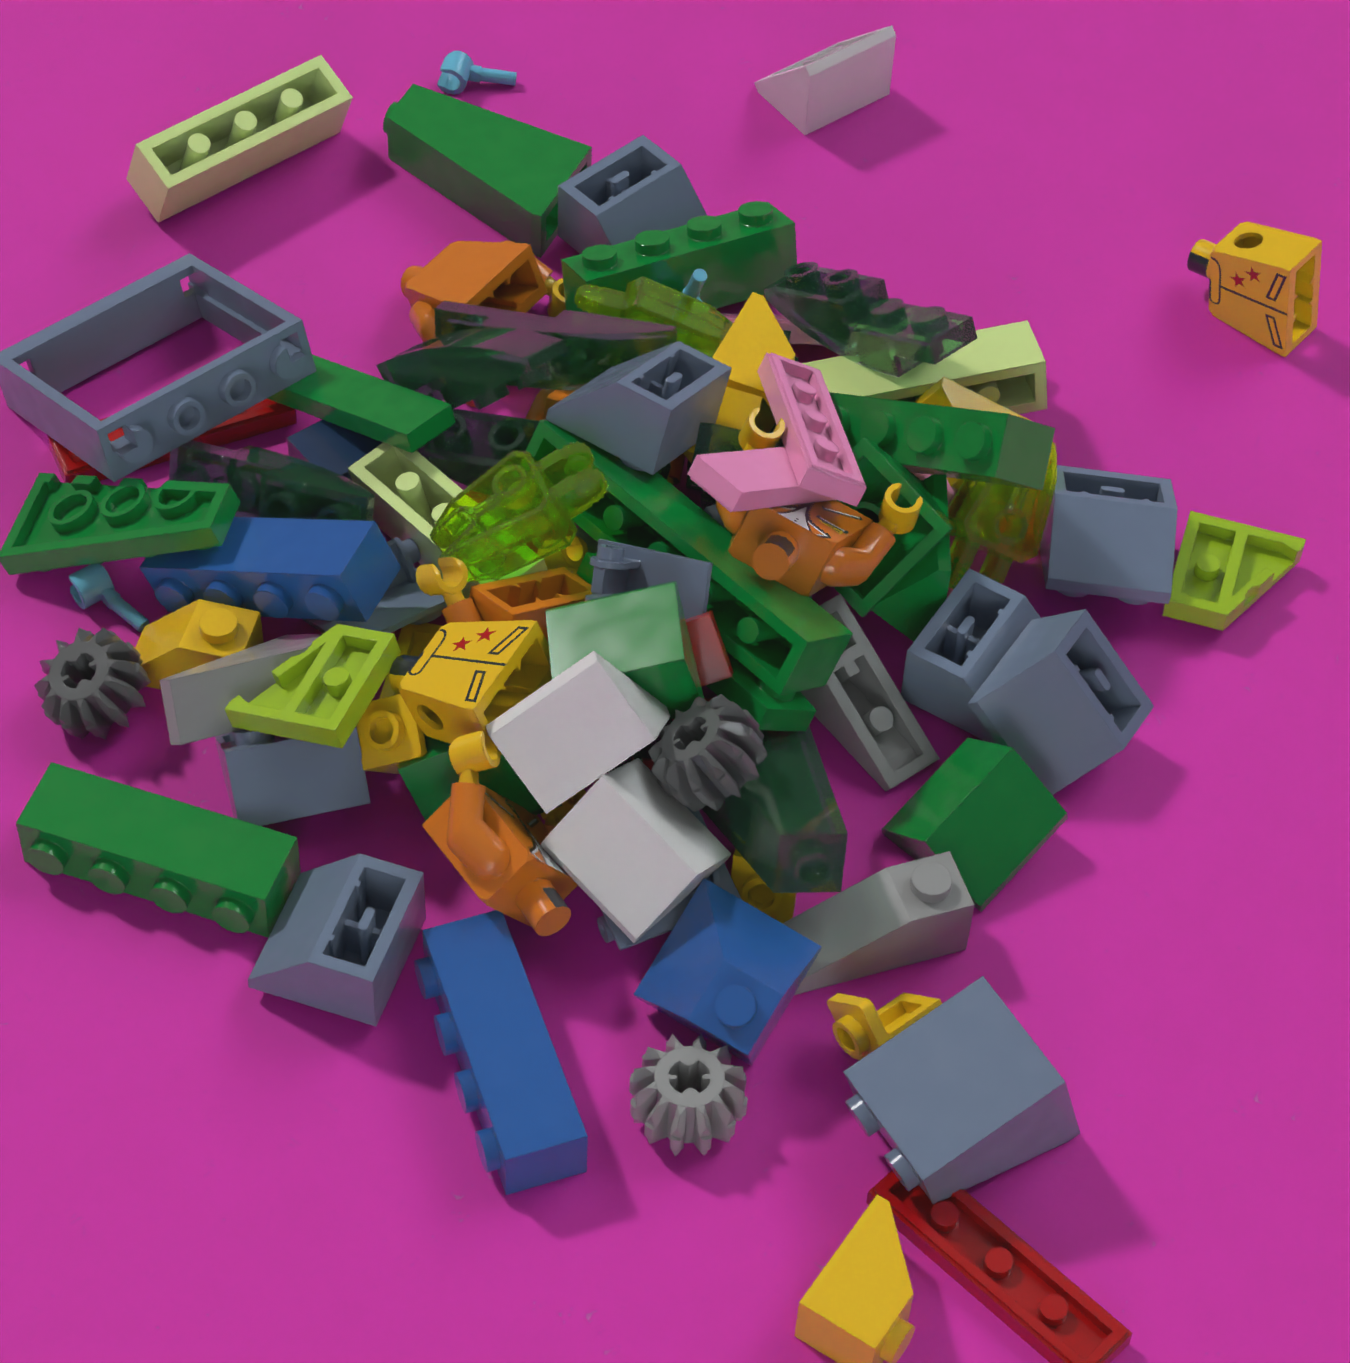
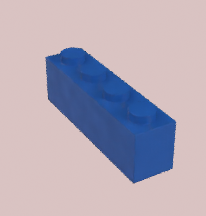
[139,517,401,622]
[414,910,588,1195]

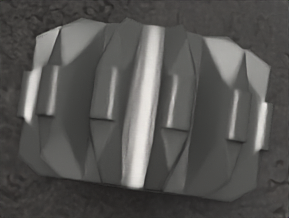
[34,628,151,740]
[648,694,768,812]

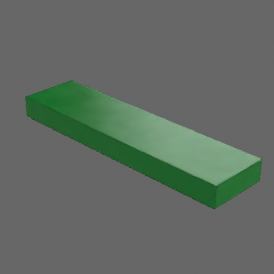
[267,355,456,453]

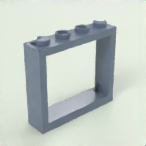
[0,253,317,482]

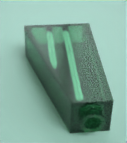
[702,726,848,893]

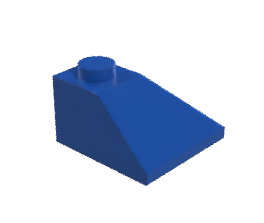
[633,878,822,1066]

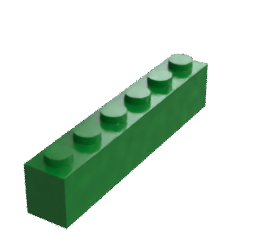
[516,419,853,696]

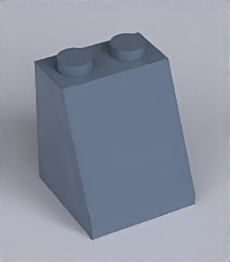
[843,976,1080,1205]

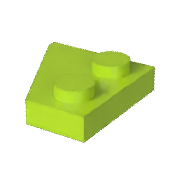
[1162,511,1306,631]
[224,624,401,748]

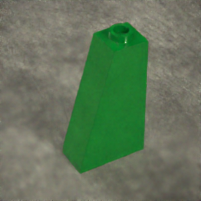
[383,84,592,258]

